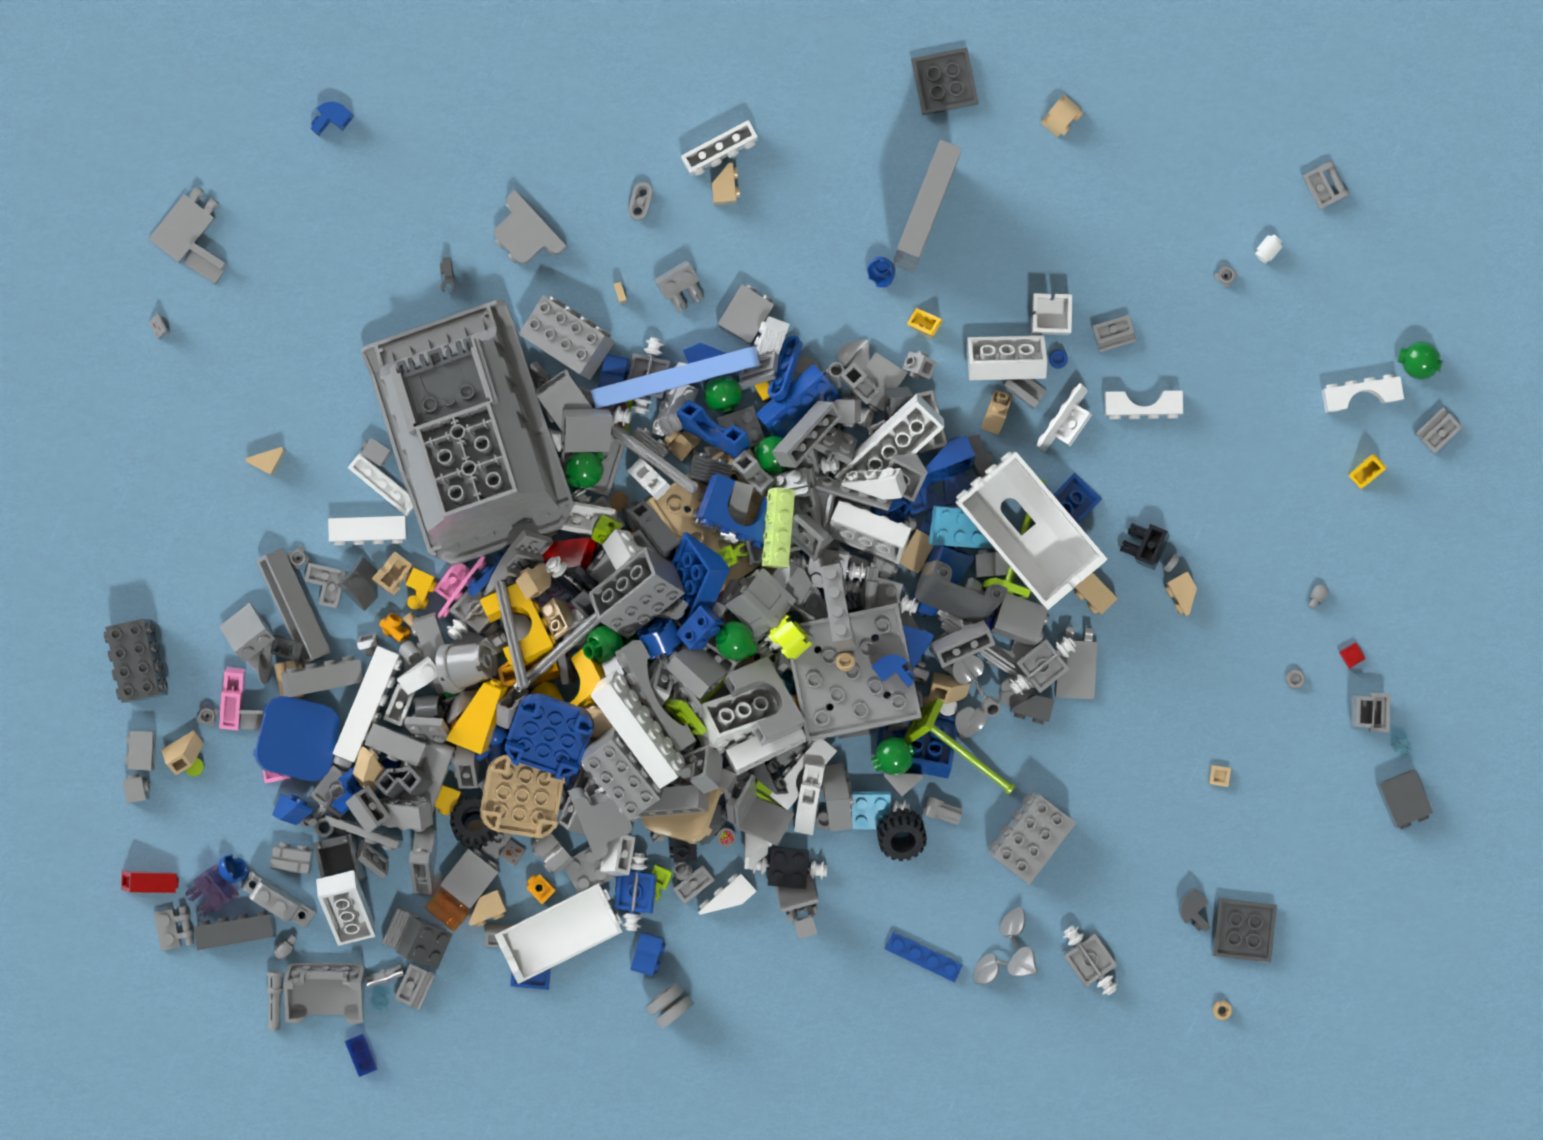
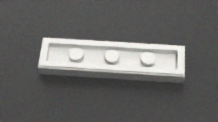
[348,453,414,516]

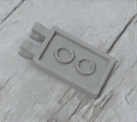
[149,187,219,263]
[1055,627,1098,700]

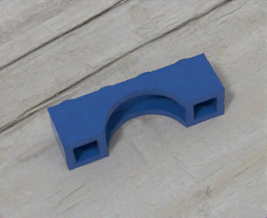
[676,400,750,458]

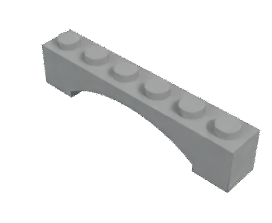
[615,640,696,752]

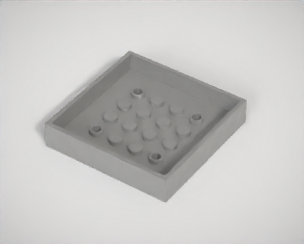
[893,139,962,273]
[790,603,922,742]

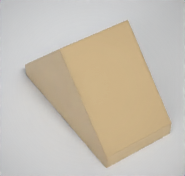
[245,447,286,476]

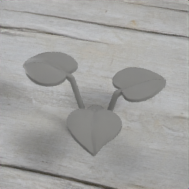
[792,340,870,428]
[952,655,1035,740]
[974,907,1037,984]

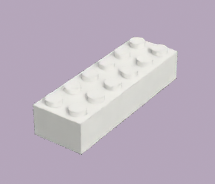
[834,394,944,482]
[333,646,403,762]
[590,670,685,789]

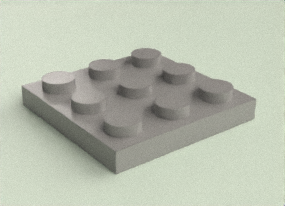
[560,438,625,497]

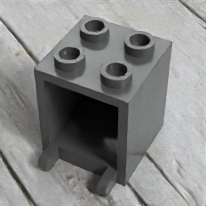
[313,833,366,884]

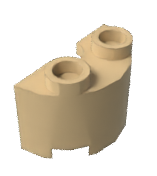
[1041,95,1084,138]
[372,552,413,596]

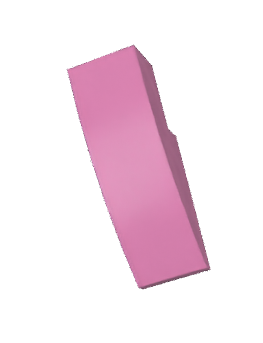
[219,667,246,731]

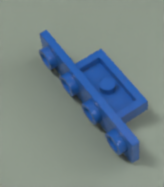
[331,758,401,814]

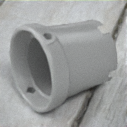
[435,641,498,694]

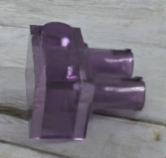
[185,864,239,917]

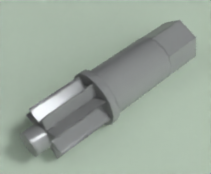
[863,563,879,610]

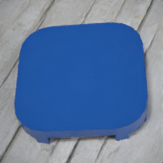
[504,693,594,780]
[253,696,340,781]

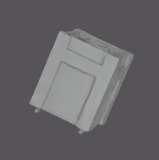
[725,568,797,637]

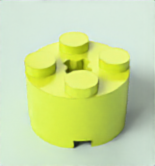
[768,614,813,659]

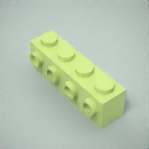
[762,487,795,569]

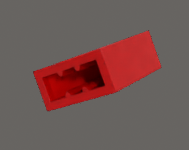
[542,538,598,573]
[121,870,179,893]

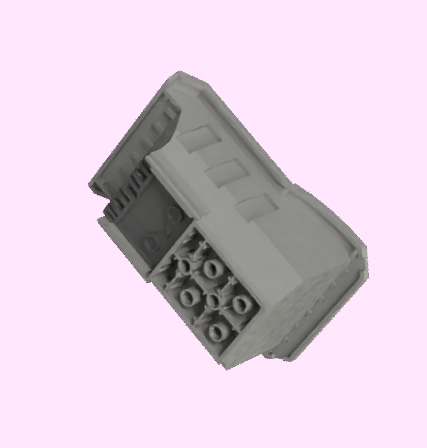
[360,300,575,566]

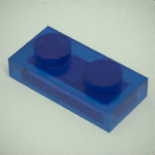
[345,1034,378,1077]

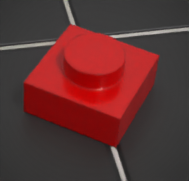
[1338,642,1366,669]

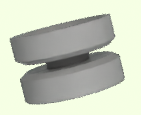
[645,982,694,1029]

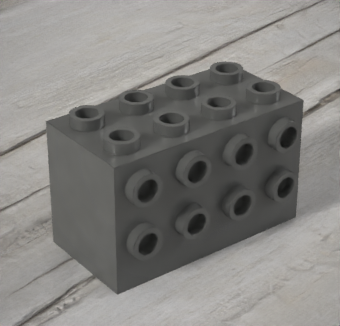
[104,619,168,703]

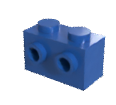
[676,605,724,650]

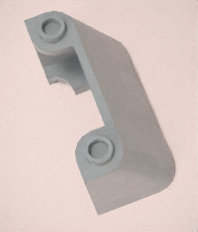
[386,734,456,818]
[283,962,365,1024]

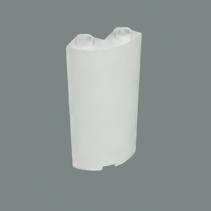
[494,883,623,984]

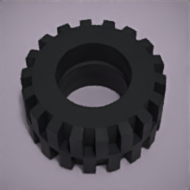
[450,796,499,849]
[876,808,927,861]

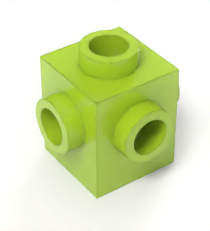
[591,515,623,545]

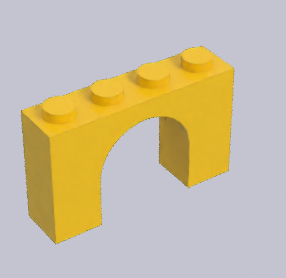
[480,583,556,671]
[531,648,606,709]

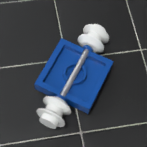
[614,853,657,931]

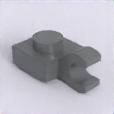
[440,257,456,292]

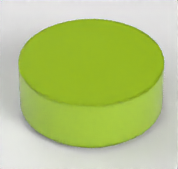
[185,757,205,776]

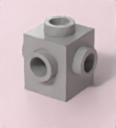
[902,351,937,380]

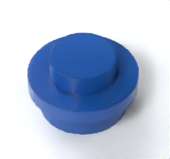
[1049,349,1068,369]

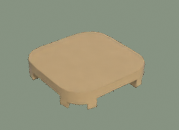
[480,755,565,838]
[642,779,725,844]

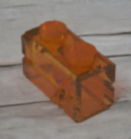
[425,889,470,932]

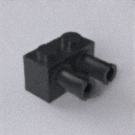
[1120,523,1170,570]
[669,837,697,862]

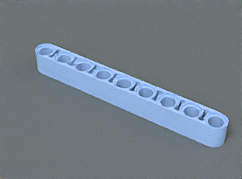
[590,346,761,409]

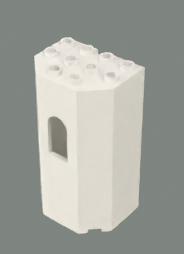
[955,452,1108,610]

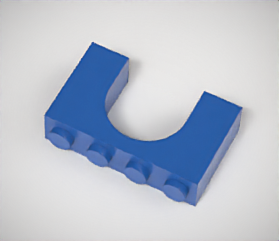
[696,473,767,549]

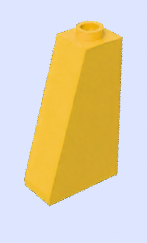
[446,679,508,754]

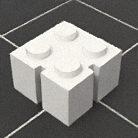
[1031,293,1072,335]

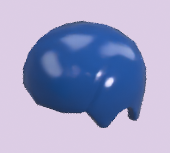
[867,256,896,287]
[218,854,248,883]

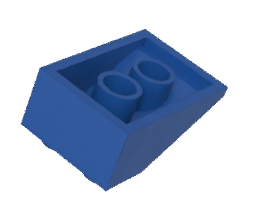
[920,435,975,489]
[1053,473,1102,524]

